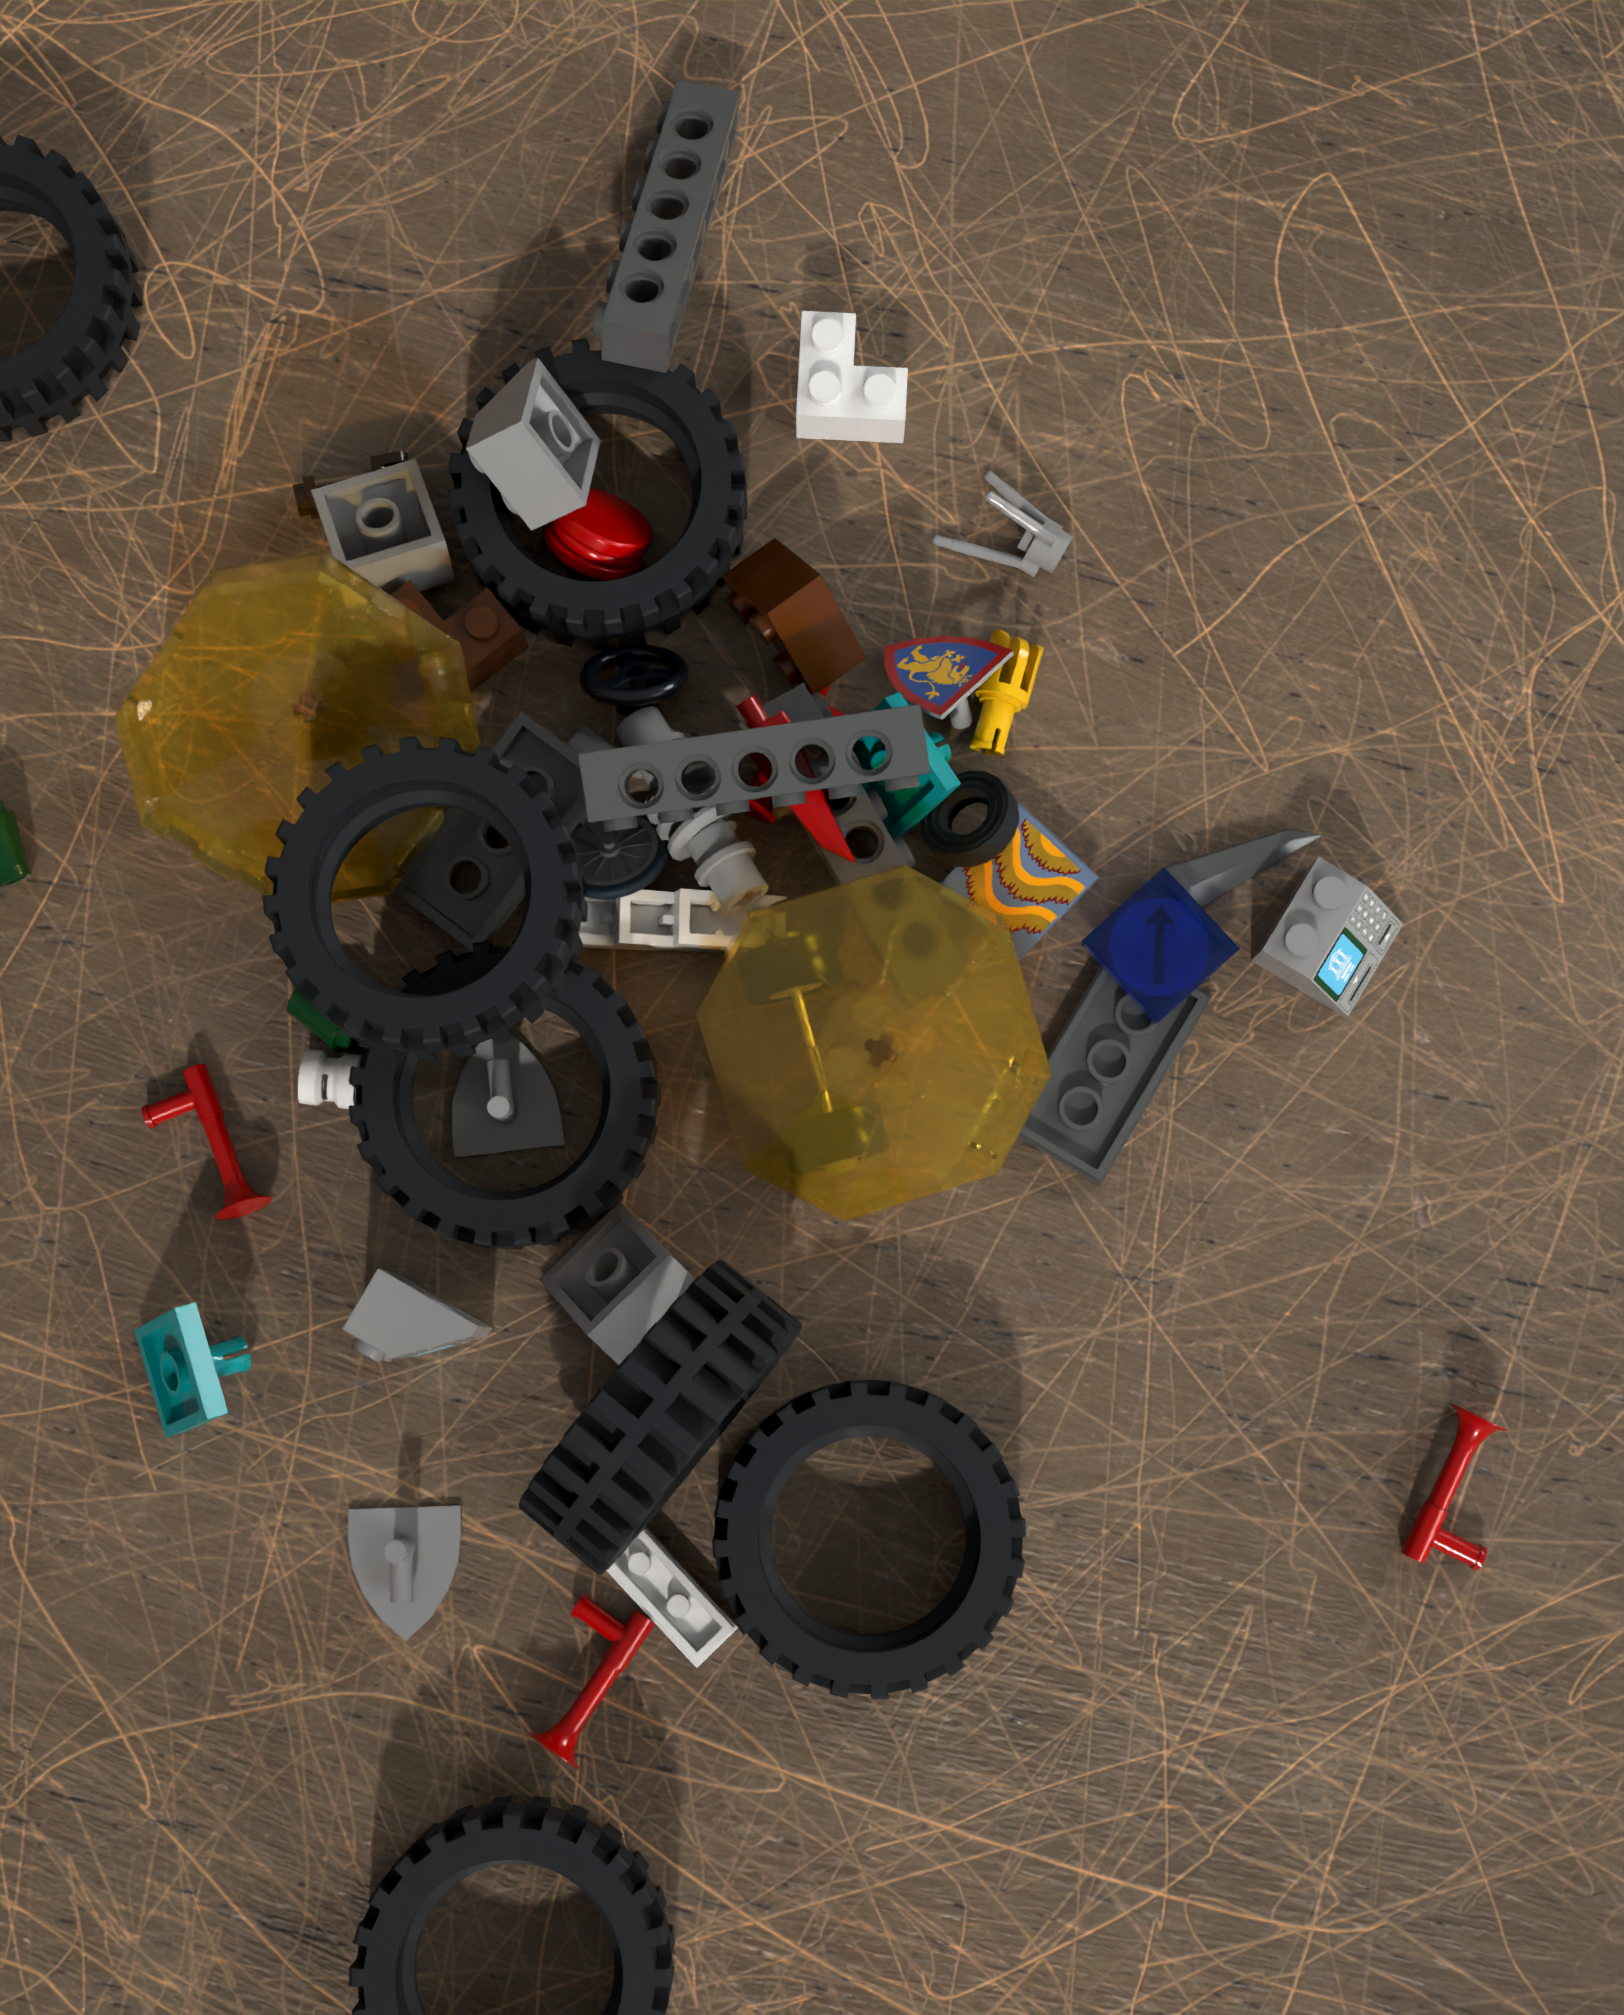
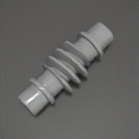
[616,706,769,914]

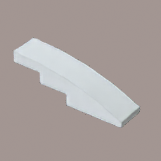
[579,888,787,952]

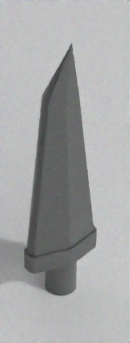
[1144,829,1323,914]

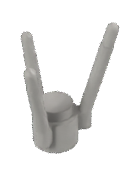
[932,471,1073,577]

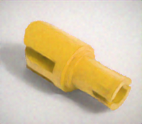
[969,629,1044,757]

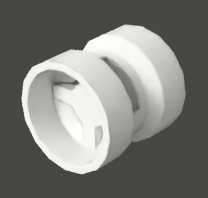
[298,1049,362,1109]

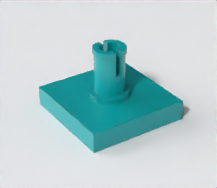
[853,692,961,839]
[134,1302,251,1438]

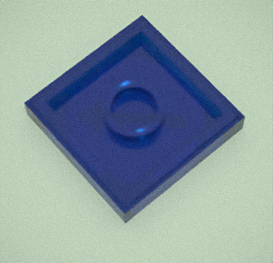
[1081,867,1240,1025]

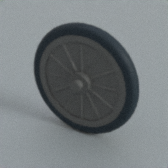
[570,815,669,899]

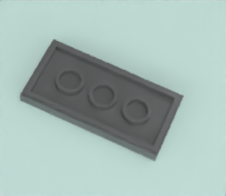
[1004,953,1213,1186]

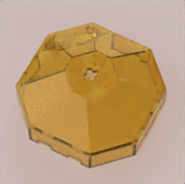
[114,551,481,903]
[695,864,1052,1221]

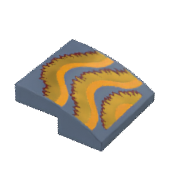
[939,802,1100,962]

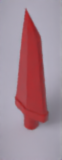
[736,695,856,863]

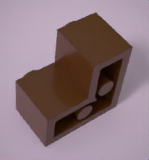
[723,538,867,694]
[367,580,529,713]

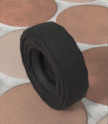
[920,771,1020,868]

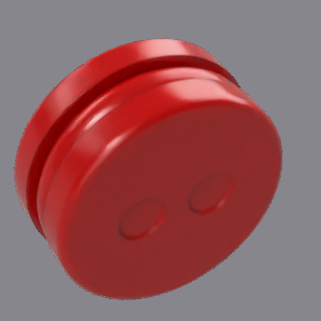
[544,488,653,581]

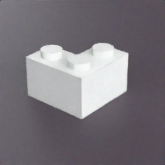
[796,311,908,443]

